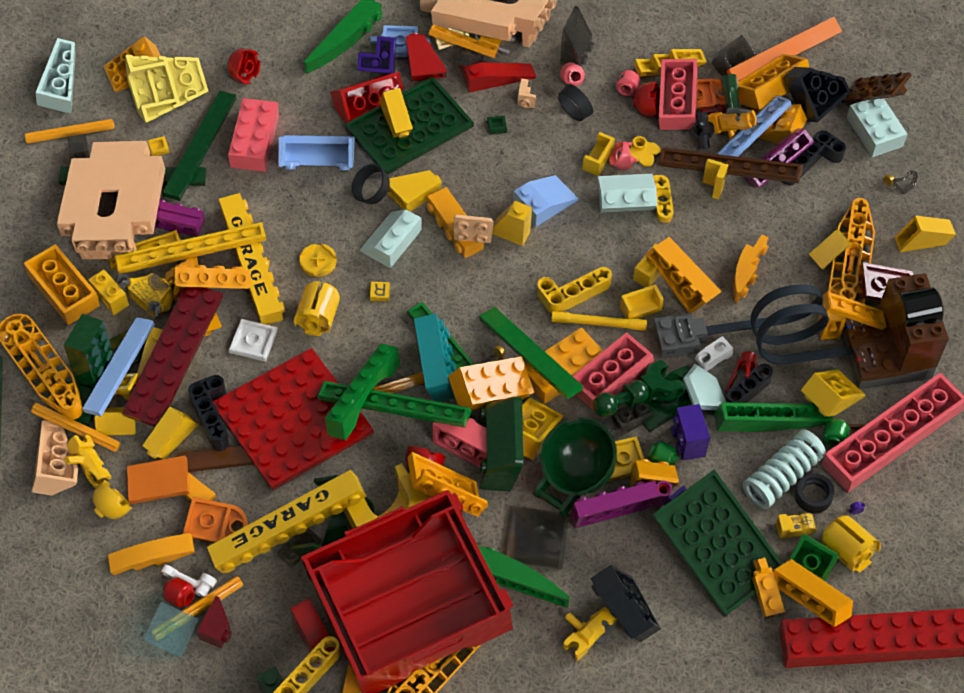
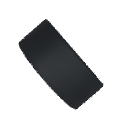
[795,473,835,513]

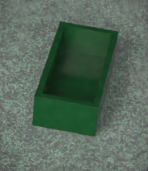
[64,313,113,389]

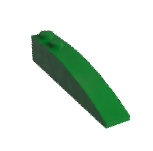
[304,0,383,74]
[713,402,833,432]
[477,545,570,608]

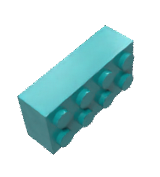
[414,313,456,402]

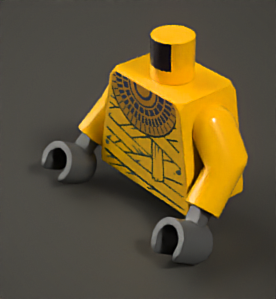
[116,273,174,319]

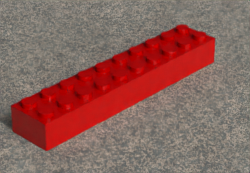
[779,608,964,668]

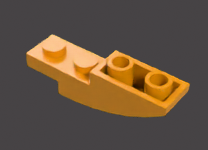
[733,234,769,303]

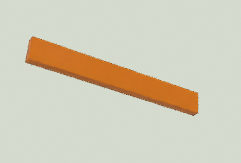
[727,17,842,82]

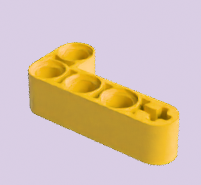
[537,267,612,314]

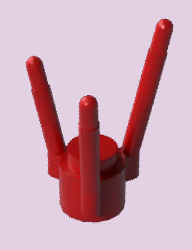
[725,351,758,393]

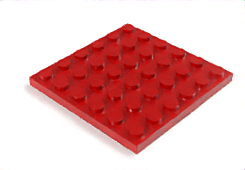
[213,348,374,491]

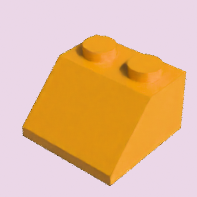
[630,459,679,490]

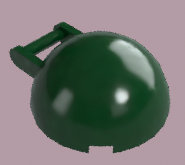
[533,417,617,516]

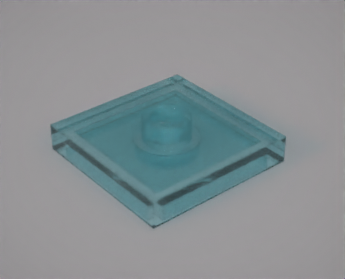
[142,602,199,658]

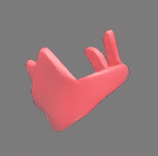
[609,141,638,170]

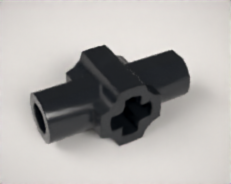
[691,112,715,149]

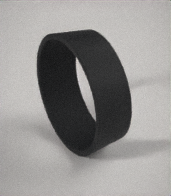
[558,84,593,121]
[351,164,390,204]

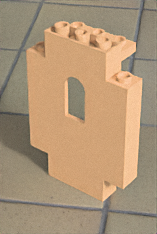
[420,0,556,48]
[57,141,165,260]

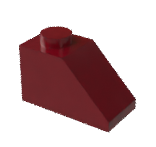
[197,596,232,648]

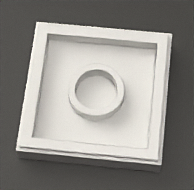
[229,319,278,362]

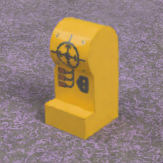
[775,513,816,540]

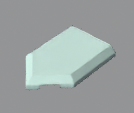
[683,364,726,410]

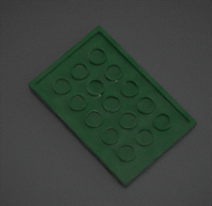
[345,77,474,174]
[651,469,783,617]

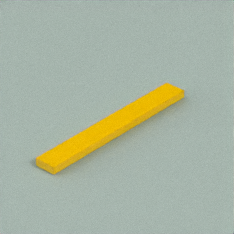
[114,222,266,274]

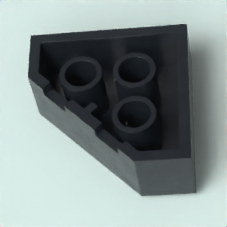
[784,67,850,122]
[590,565,661,642]

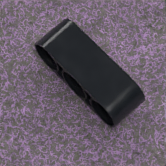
[726,363,773,403]

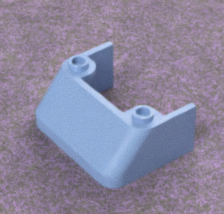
[279,135,355,170]

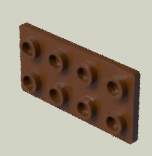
[841,72,912,103]

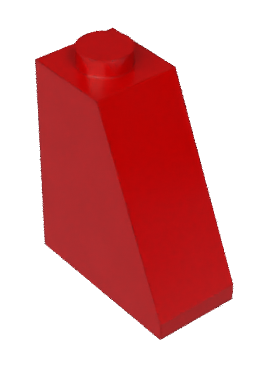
[405,33,447,82]
[291,598,335,664]

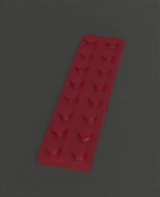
[122,287,223,427]

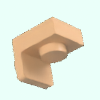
[517,79,536,108]

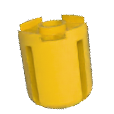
[293,281,340,336]
[822,515,881,573]

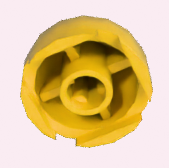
[92,480,132,519]

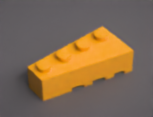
[646,237,722,314]

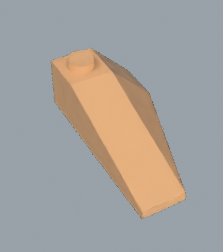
[32,420,78,496]

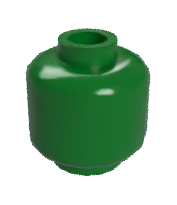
[822,419,850,448]
[647,441,678,466]

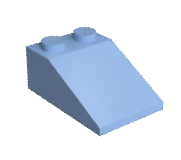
[513,175,578,227]

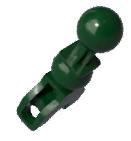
[593,360,686,418]

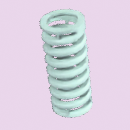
[742,430,826,509]

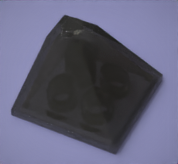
[503,506,570,570]

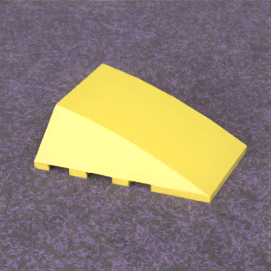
[125,55,208,124]

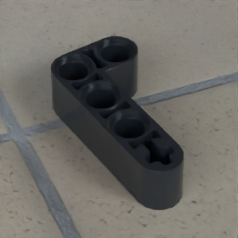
[782,130,846,186]
[188,375,229,451]

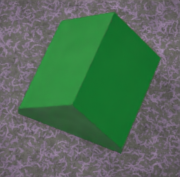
[789,534,840,581]

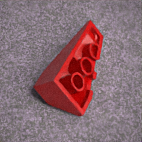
[459,61,536,93]
[330,72,404,123]

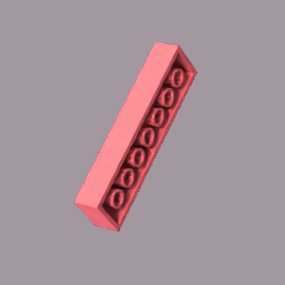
[821,372,964,493]

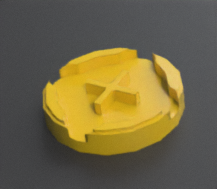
[299,244,337,277]

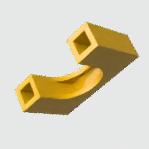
[343,473,432,529]

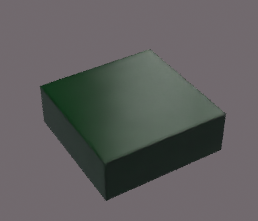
[487,115,507,135]

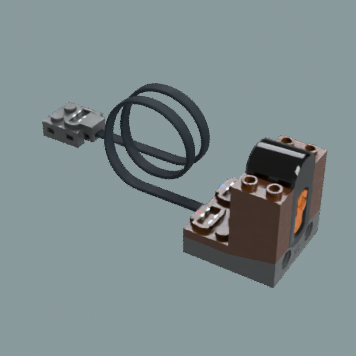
[653,273,949,389]

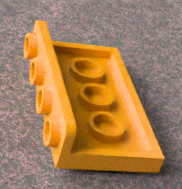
[165,265,250,289]
[408,452,488,517]

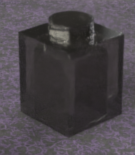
[67,134,90,159]

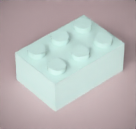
[847,99,907,157]

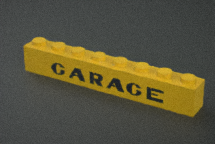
[219,193,285,325]
[207,470,366,573]

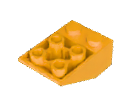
[103,36,161,92]
[750,104,807,144]

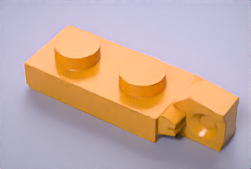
[752,558,785,617]

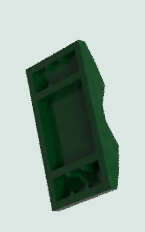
[626,365,692,433]

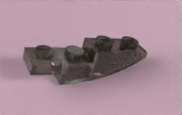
[598,402,654,440]

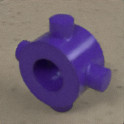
[848,502,865,515]

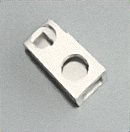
[695,336,733,371]

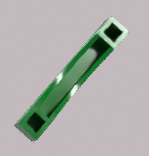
[325,343,401,440]

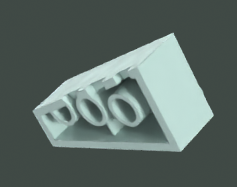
[36,38,76,113]

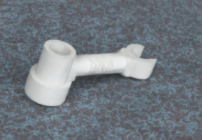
[161,564,217,598]

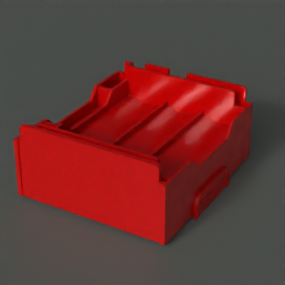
[301,490,513,693]

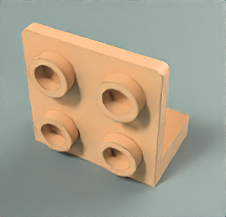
[454,215,494,243]

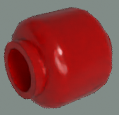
[163,577,195,608]

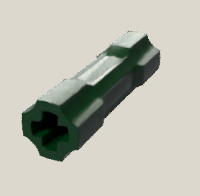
[720,74,740,110]

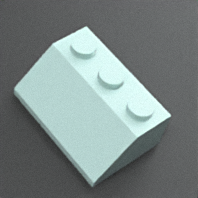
[598,174,657,213]
[360,209,422,268]

